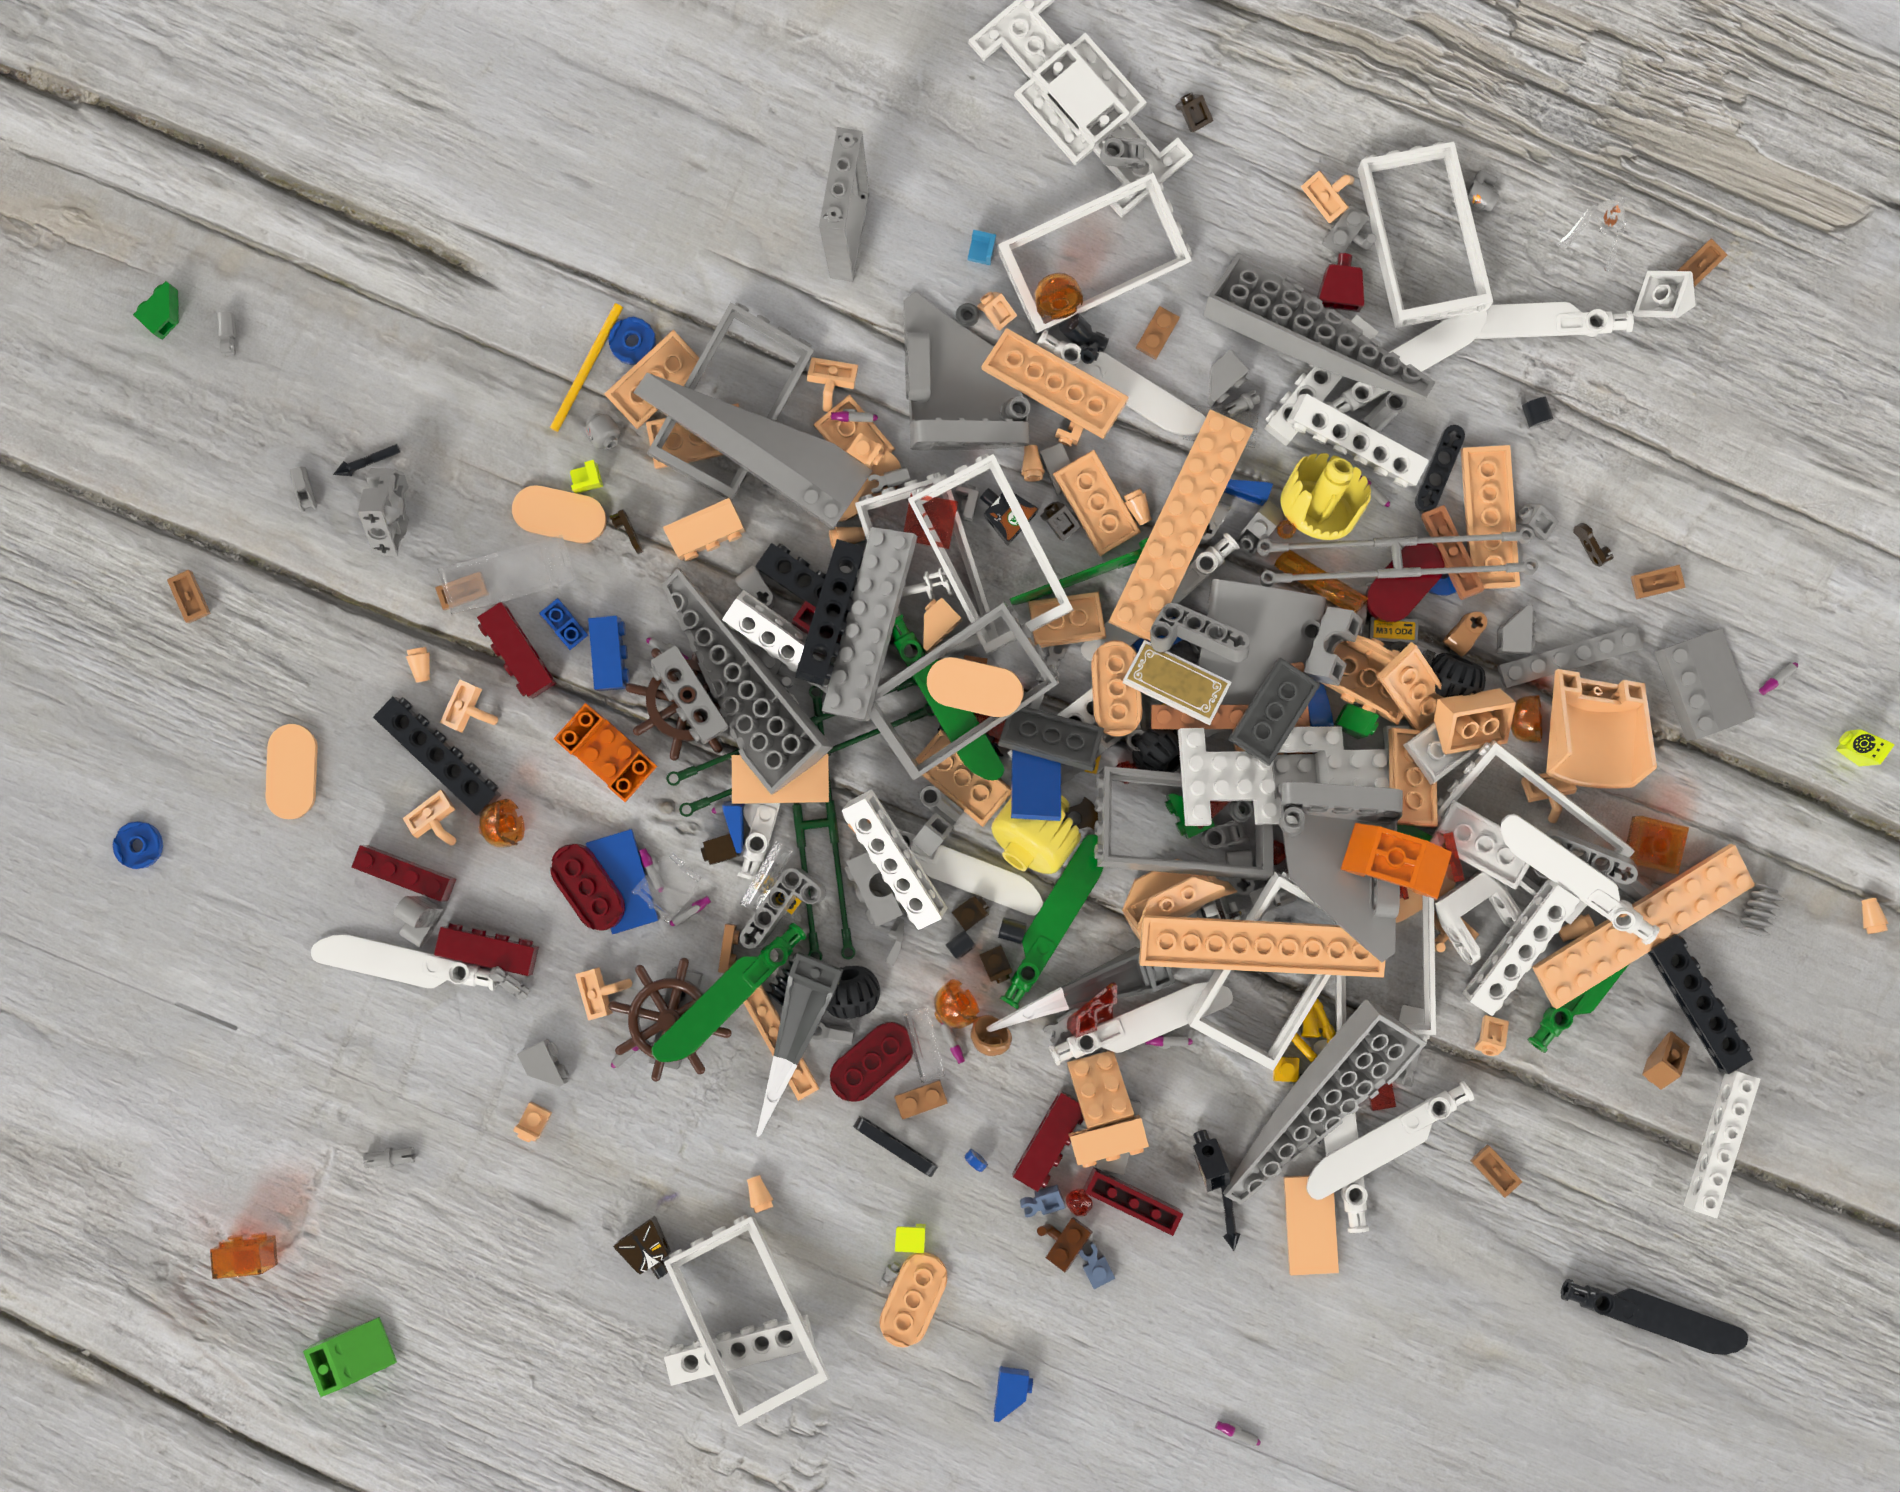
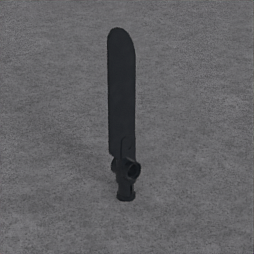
[1561,1279,1748,1355]

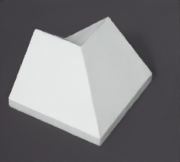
[1633,271,1696,318]

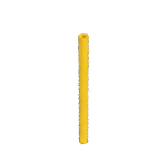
[550,303,623,432]

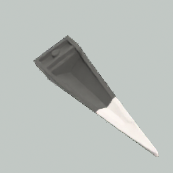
[986,947,1175,1032]
[757,952,843,1137]

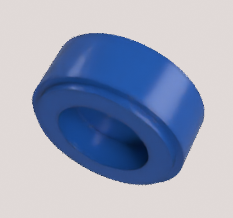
[964,1149,988,1172]

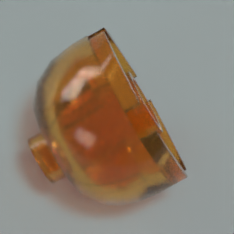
[1034,273,1083,320]
[1511,695,1542,743]
[478,799,525,848]
[934,979,980,1029]

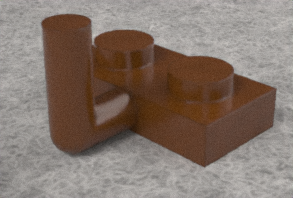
[1037,1217,1093,1273]

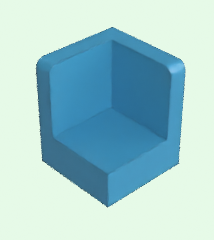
[968,230,996,265]

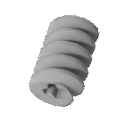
[1738,883,1784,936]

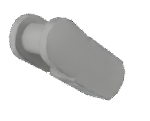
[289,467,317,512]

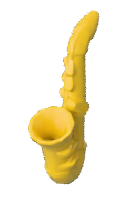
[1300,998,1336,1044]

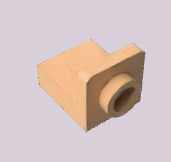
[977,292,1017,331]
[1055,421,1084,447]
[847,432,884,469]
[1475,1015,1509,1056]
[513,1102,552,1142]

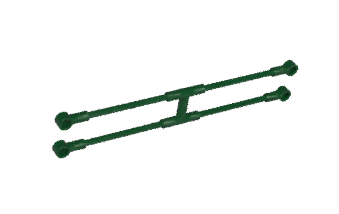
[666,676,935,817]
[788,686,856,961]

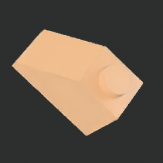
[923,597,962,654]

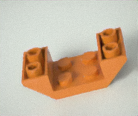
[554,703,658,802]
[1341,823,1452,899]

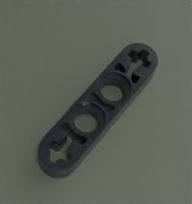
[1415,425,1465,512]
[853,1116,938,1177]

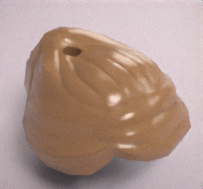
[970,1015,1012,1056]

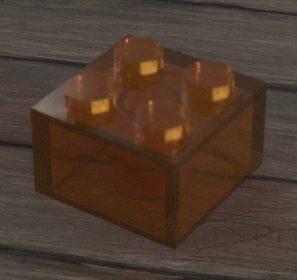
[1626,816,1689,875]
[210,1232,278,1279]

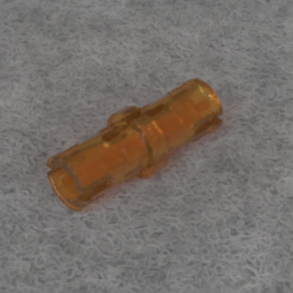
[1277,520,1296,539]

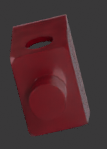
[1317,253,1364,312]

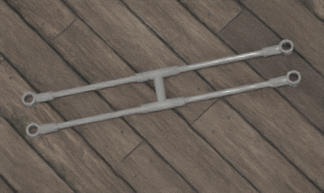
[1257,527,1538,587]

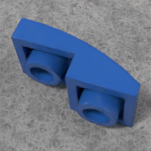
[539,598,588,650]
[1308,683,1334,727]

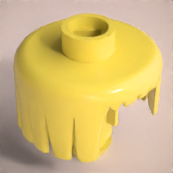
[1280,453,1371,540]
[991,795,1081,874]

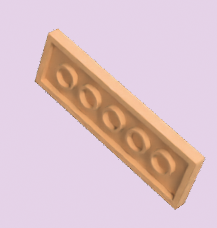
[981,328,1129,439]
[1461,445,1520,589]

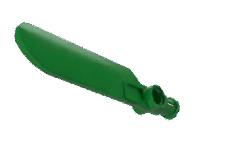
[1009,537,1149,605]
[892,614,1004,781]
[1000,834,1104,1010]
[652,923,807,1062]
[1527,965,1629,1053]

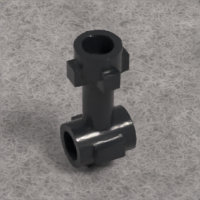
[1080,331,1109,364]

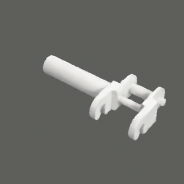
[902,568,954,600]

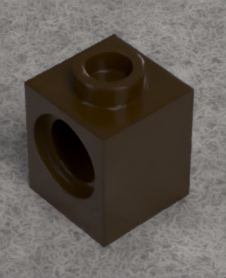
[701,834,739,865]

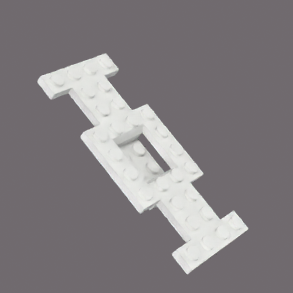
[968,0,1193,218]
[1178,726,1409,826]

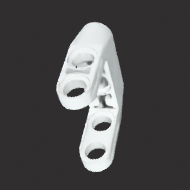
[1434,870,1522,965]

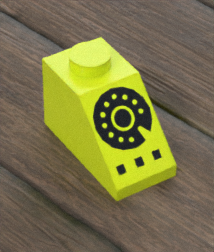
[1836,729,1894,767]

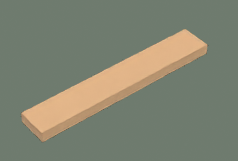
[744,984,820,1101]

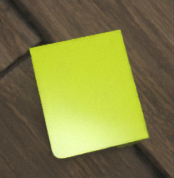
[570,460,603,494]
[895,1224,926,1253]

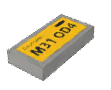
[1368,617,1418,644]

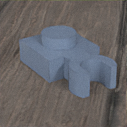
[1020,1185,1066,1217]
[1079,1242,1115,1289]

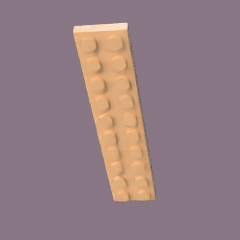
[1108,409,1253,642]
[1532,844,1755,1009]
[1139,915,1386,977]

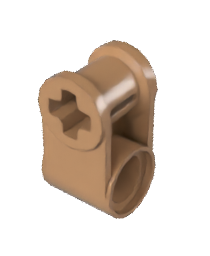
[1443,611,1487,657]

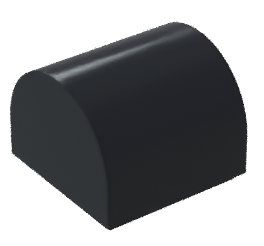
[1059,313,1092,346]
[1522,396,1554,428]
[945,930,976,960]

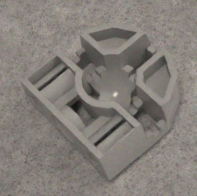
[358,468,409,557]

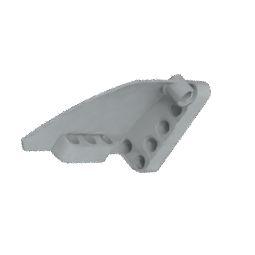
[904,291,1031,450]
[1197,579,1327,739]
[1279,782,1403,962]

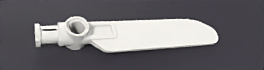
[1440,302,1634,339]
[1325,310,1487,414]
[1036,329,1206,435]
[1081,533,1240,661]
[737,693,799,881]
[1501,814,1660,945]
[877,828,1043,916]
[311,935,498,991]
[1049,982,1233,1066]
[1313,1039,1369,1233]
[1306,1081,1474,1200]

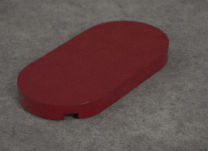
[1366,543,1445,623]
[550,844,625,931]
[830,1022,914,1102]

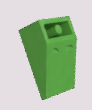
[303,1317,397,1397]

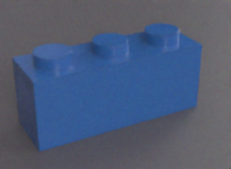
[588,616,630,691]

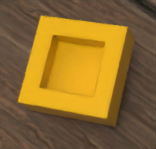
[1273,1056,1299,1082]

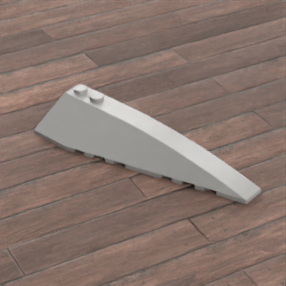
[1203,253,1435,400]
[633,373,873,530]
[662,569,833,794]
[1223,999,1427,1205]

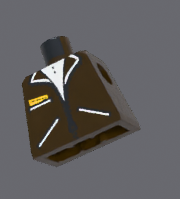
[613,1216,671,1279]

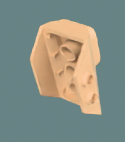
[1322,635,1406,725]
[1122,859,1237,941]

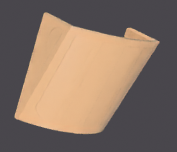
[1546,669,1657,789]

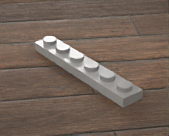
[1497,625,1643,689]

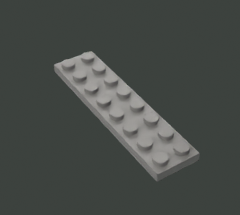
[822,527,918,722]

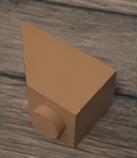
[1642,1031,1690,1090]

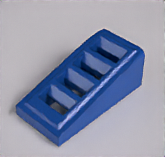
[1224,479,1273,506]
[722,801,744,853]

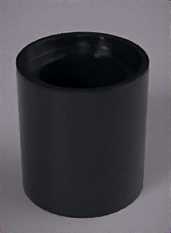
[998,917,1027,944]

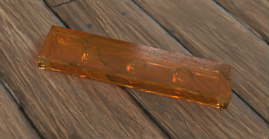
[1274,549,1368,614]

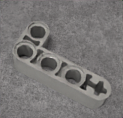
[1150,603,1249,662]
[1534,829,1638,885]
[740,868,826,949]
[393,896,445,948]

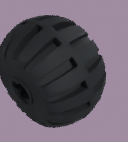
[1429,653,1486,698]
[1132,727,1181,773]
[827,966,880,1019]

